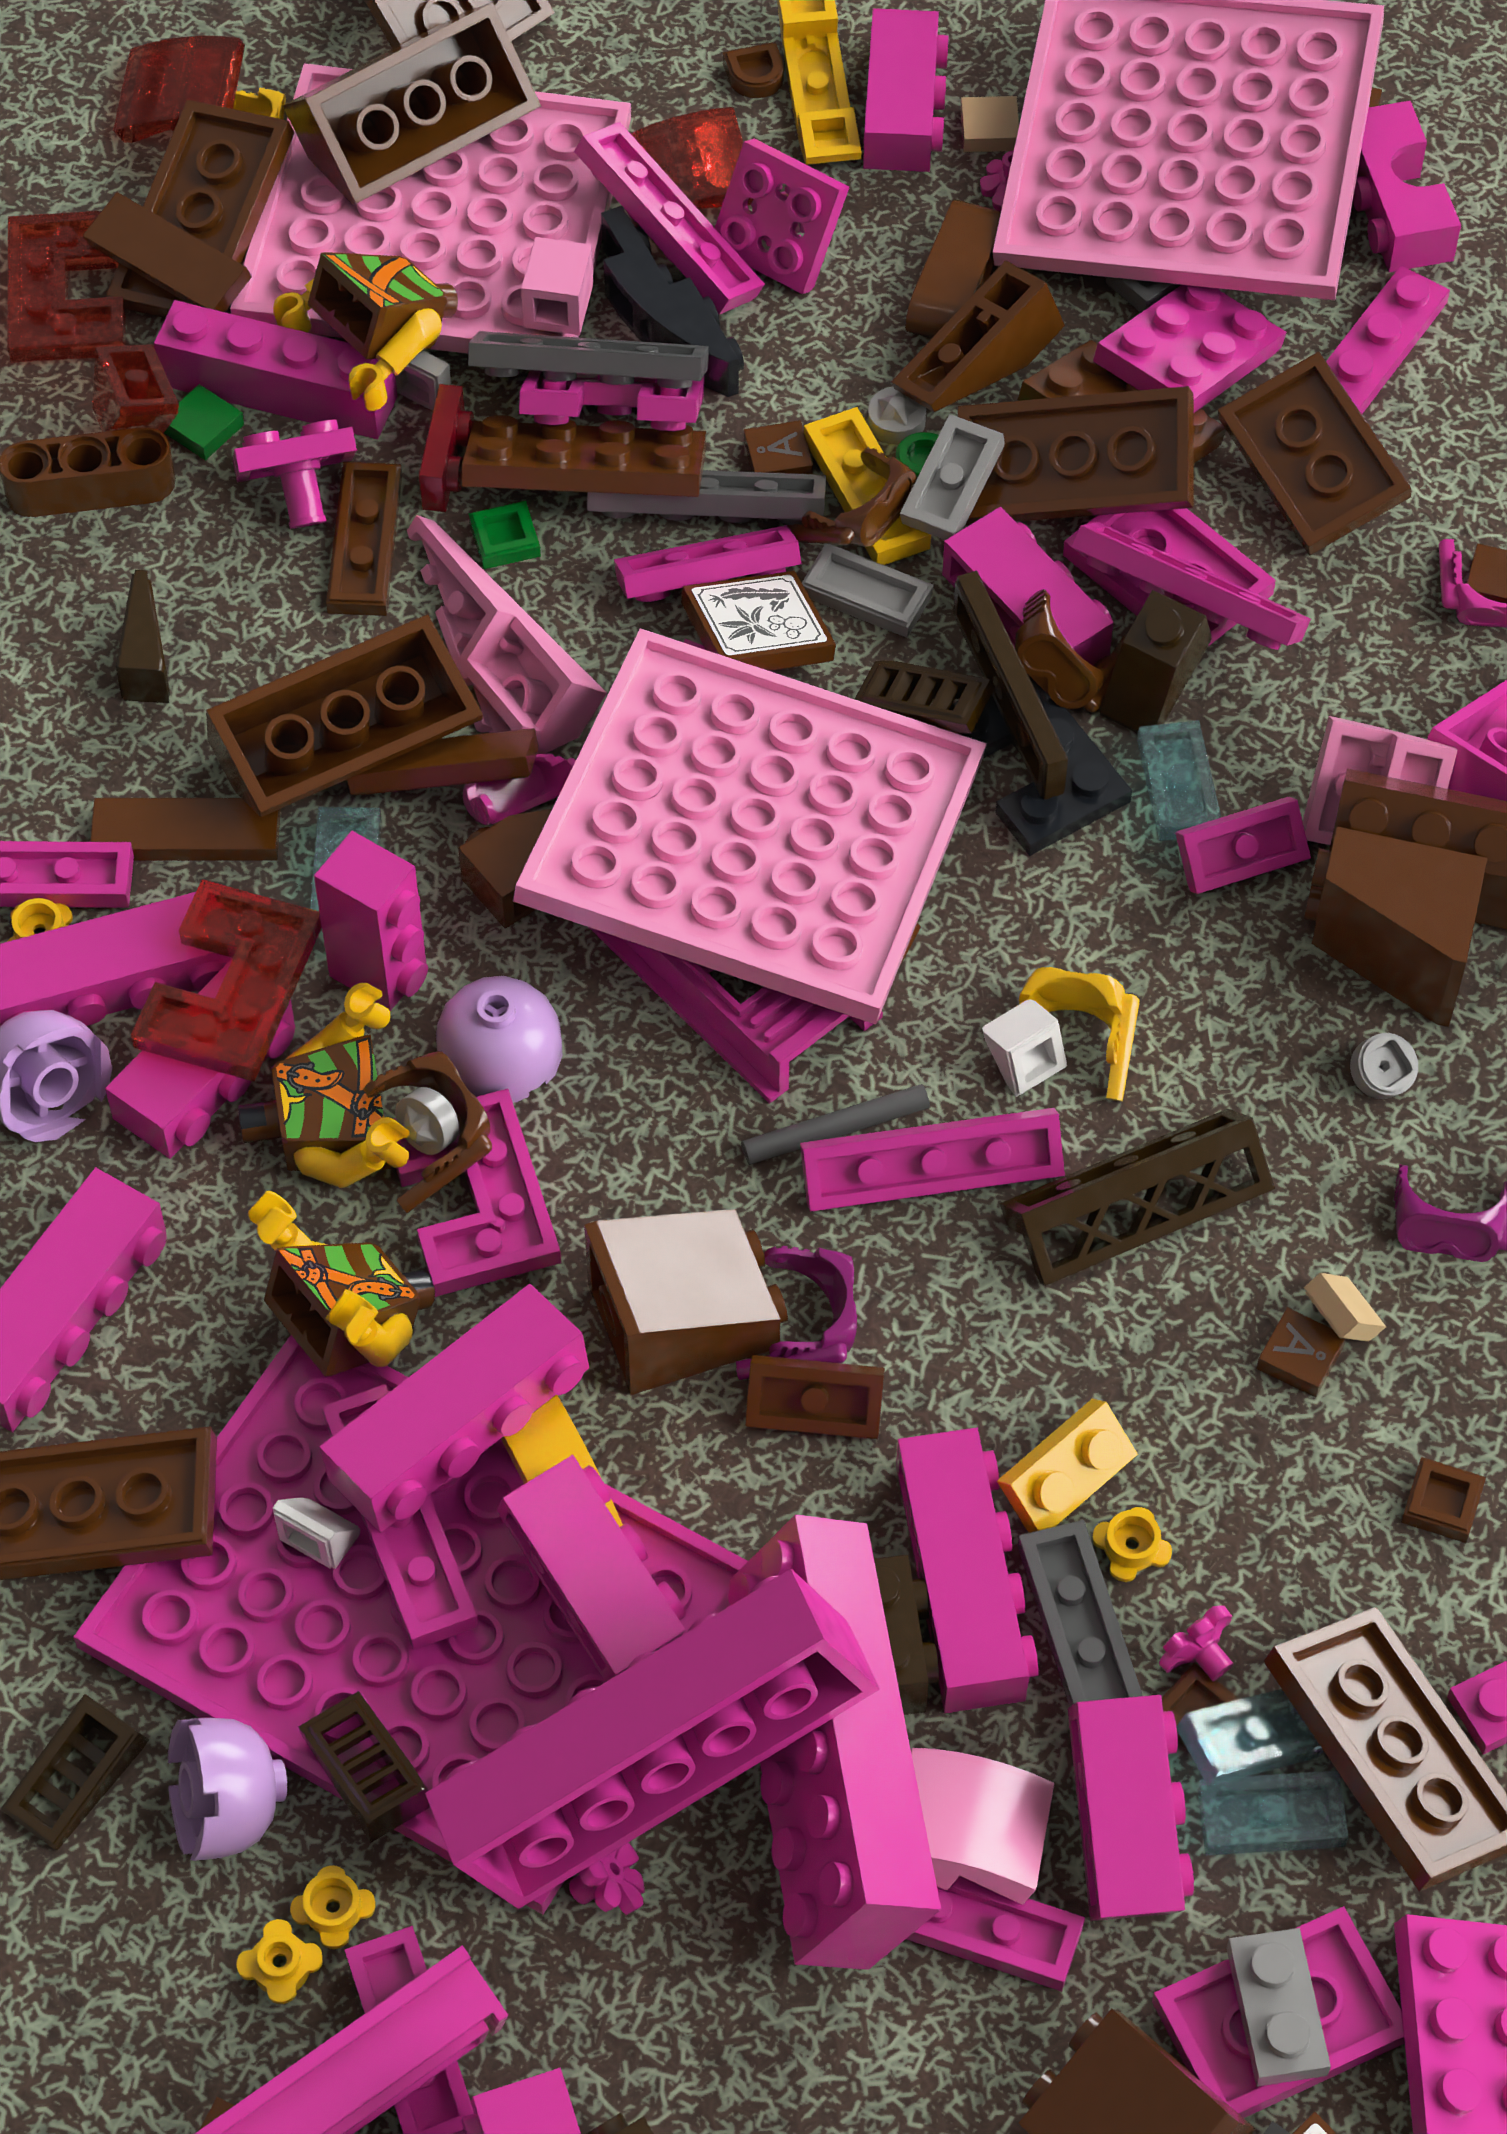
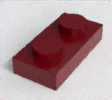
[419,384,474,512]

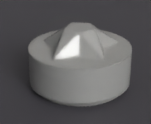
[868,387,926,445]
[1350,1033,1418,1099]
[395,1087,459,1155]

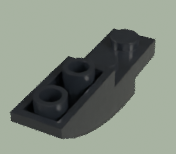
[601,206,744,397]

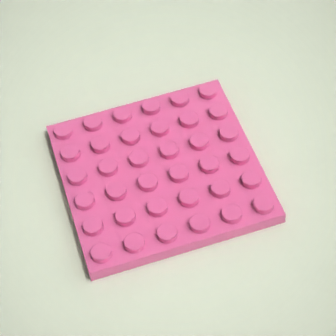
[993,0,1384,300]
[230,63,631,354]
[513,628,987,1024]

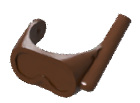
[787,447,917,547]
[1015,589,1127,713]
[363,1051,492,1213]

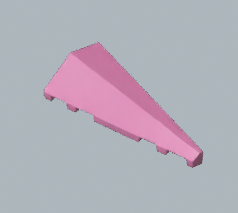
[407,515,607,754]

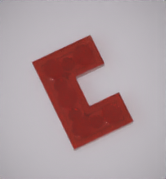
[7,211,126,363]
[131,879,322,1082]

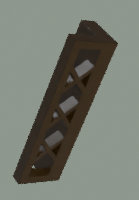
[999,1109,1275,1286]

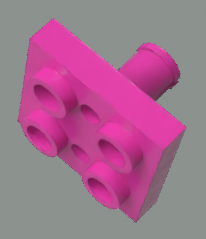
[715,138,849,294]
[232,420,357,529]

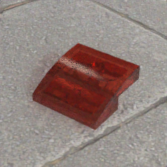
[113,36,245,143]
[630,107,754,210]

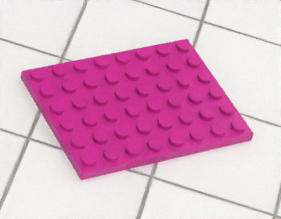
[74,1335,748,1915]

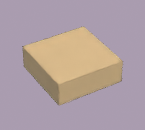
[961,96,1019,152]
[1304,1273,1386,1341]

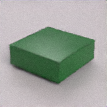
[160,384,244,461]
[468,501,541,569]

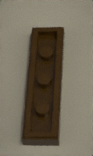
[953,571,1068,800]

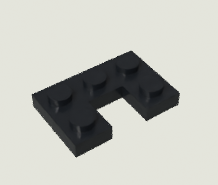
[949,674,1132,856]

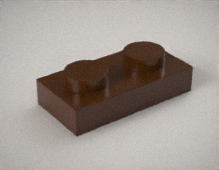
[745,1355,885,1439]

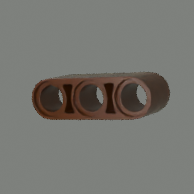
[905,199,1001,338]
[0,427,176,517]

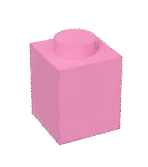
[521,237,593,335]

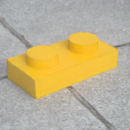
[997,1399,1138,1533]

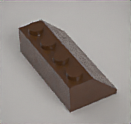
[282,2,541,205]
[206,614,483,817]
[1329,768,1507,929]

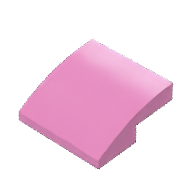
[1303,716,1457,845]
[911,1748,1054,1905]

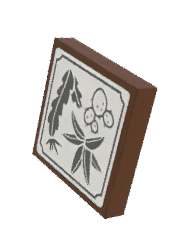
[681,571,836,671]

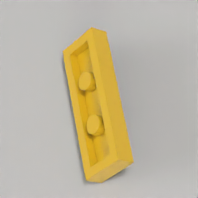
[804,407,931,565]

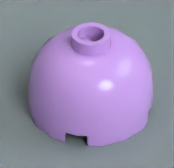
[436,976,563,1103]
[0,1010,112,1142]
[168,1717,287,1861]

